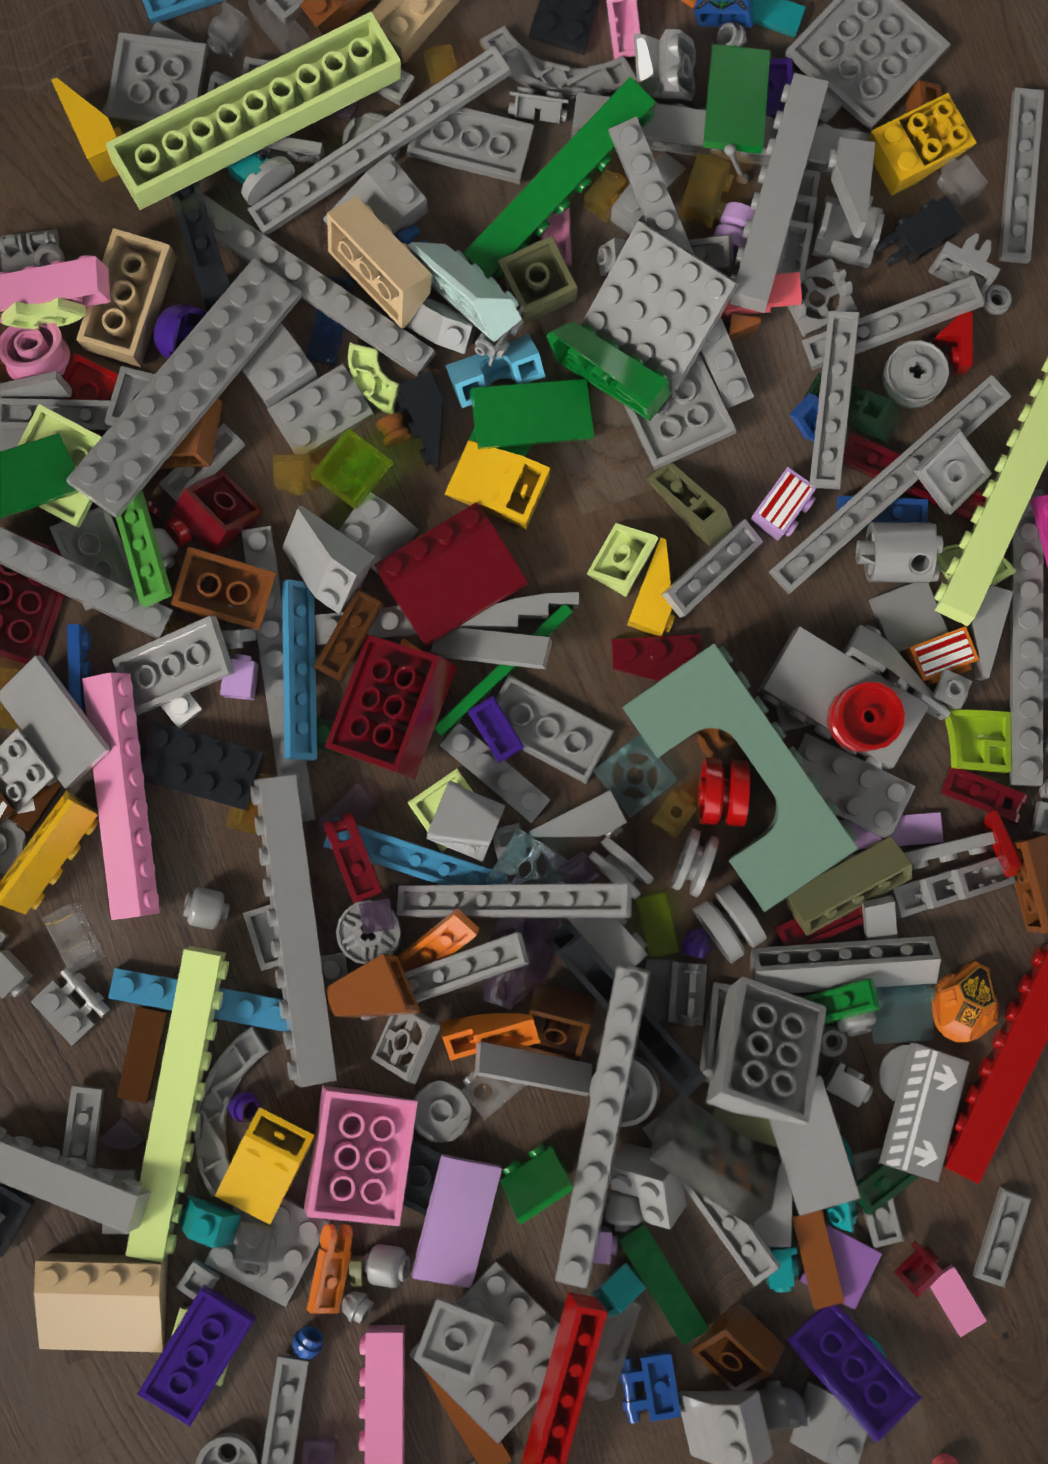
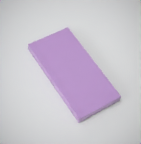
[411,1154,502,1288]

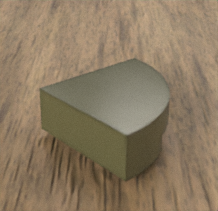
[349,1255,364,1287]

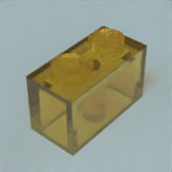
[679,153,734,228]

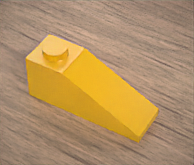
[627,537,675,637]

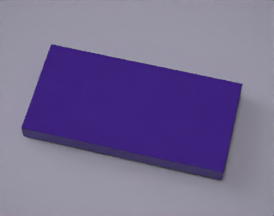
[137,1284,256,1427]
[786,1304,922,1443]

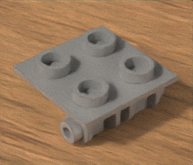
[0,229,60,273]
[0,728,58,812]

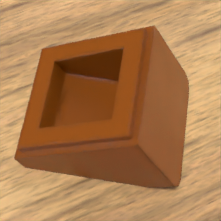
[905,80,942,113]
[727,313,761,342]

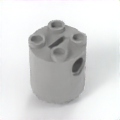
[856,522,943,583]

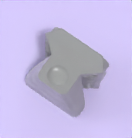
[634,29,696,104]
[426,781,506,862]

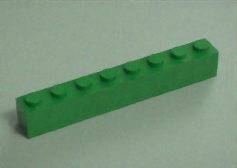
[463,76,656,280]

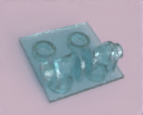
[872,984,935,1044]

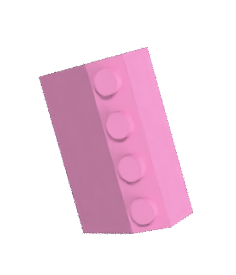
[304,1085,418,1226]

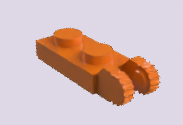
[307,1224,353,1314]

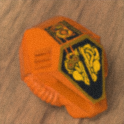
[931,961,999,1043]

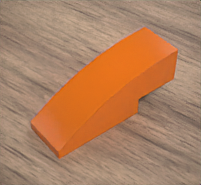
[440,1013,540,1061]

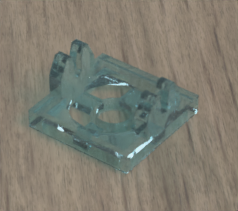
[593,734,678,818]
[486,829,567,885]

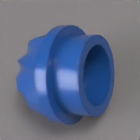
[292,1325,324,1359]

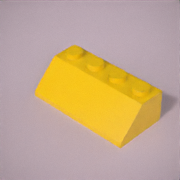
[0,790,99,915]

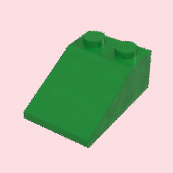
[500,1142,574,1225]

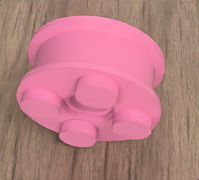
[0,323,70,380]

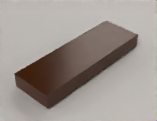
[314,588,384,682]
[116,1006,168,1104]

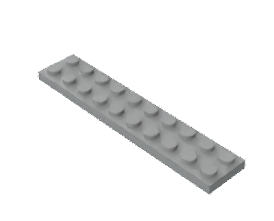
[66,258,302,519]

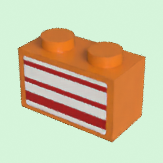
[903,626,979,686]

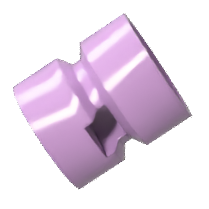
[713,202,755,259]

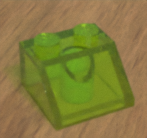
[311,428,394,510]

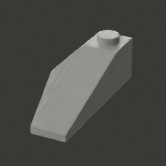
[842,625,951,721]

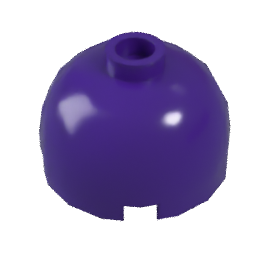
[154,304,207,359]

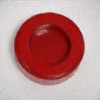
[163,516,192,547]

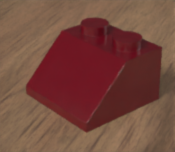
[171,470,264,554]

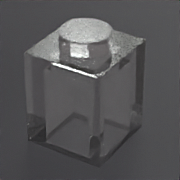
[936,155,988,210]

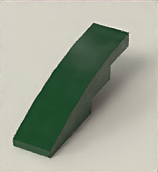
[617,1222,710,1346]

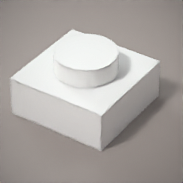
[160,693,203,729]

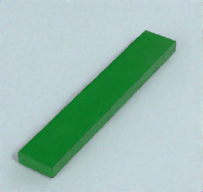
[434,604,573,738]

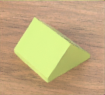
[587,523,659,597]

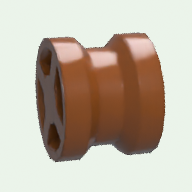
[376,412,412,447]

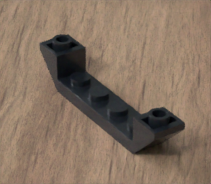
[171,181,230,312]

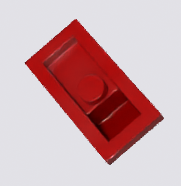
[931,310,973,375]

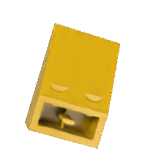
[868,93,977,196]
[445,440,550,529]
[215,1107,315,1225]

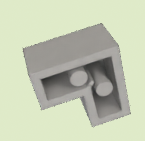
[610,1142,687,1230]

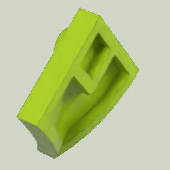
[945,710,1012,773]

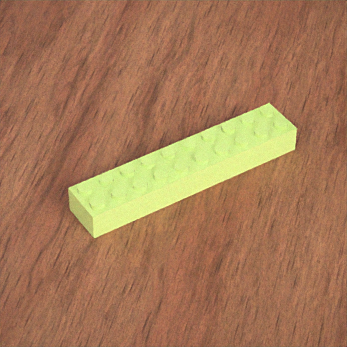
[105,12,401,210]

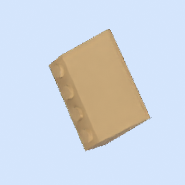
[34,1253,168,1352]

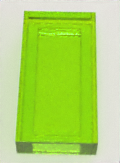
[636,892,679,958]

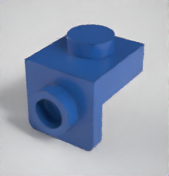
[789,393,819,442]

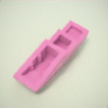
[606,0,641,59]

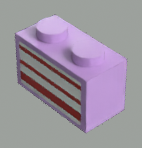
[749,467,816,541]

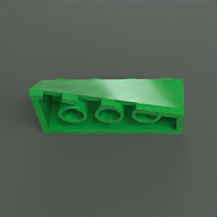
[547,321,671,421]

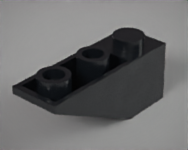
[396,371,444,473]

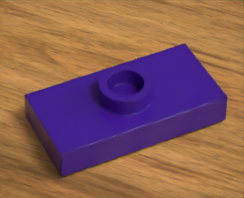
[468,696,525,763]

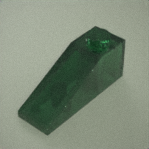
[804,373,902,442]

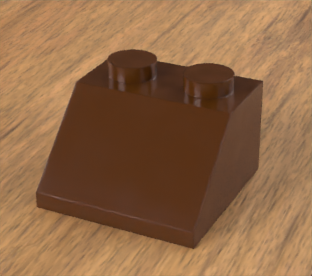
[520,982,595,1061]
[691,1303,785,1391]

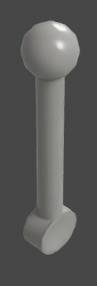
[724,144,749,184]

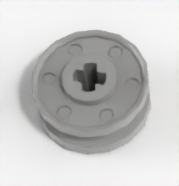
[882,340,949,408]
[671,828,719,897]
[588,837,654,900]
[336,900,402,964]

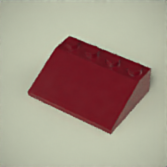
[374,502,528,647]
[0,531,65,665]
[325,634,457,780]

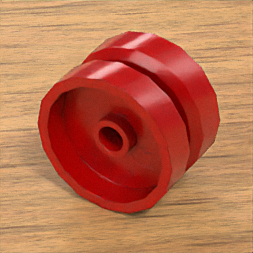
[827,682,905,752]
[698,758,750,826]

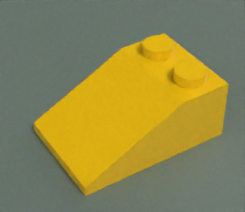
[51,77,123,183]

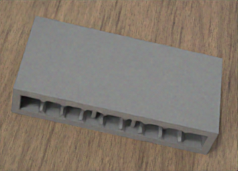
[757,627,930,771]

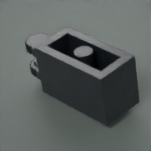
[876,195,966,267]

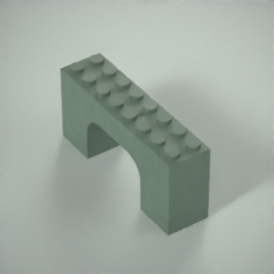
[622,644,858,912]

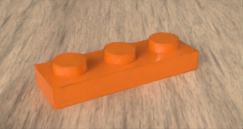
[398,908,480,972]

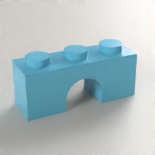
[446,334,545,408]

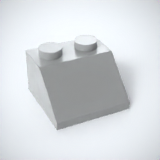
[339,490,419,573]
[790,1380,867,1464]

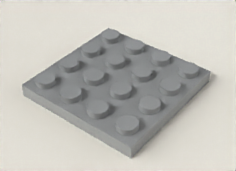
[785,0,951,131]
[580,221,739,390]
[409,1260,559,1444]

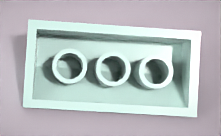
[408,242,521,342]

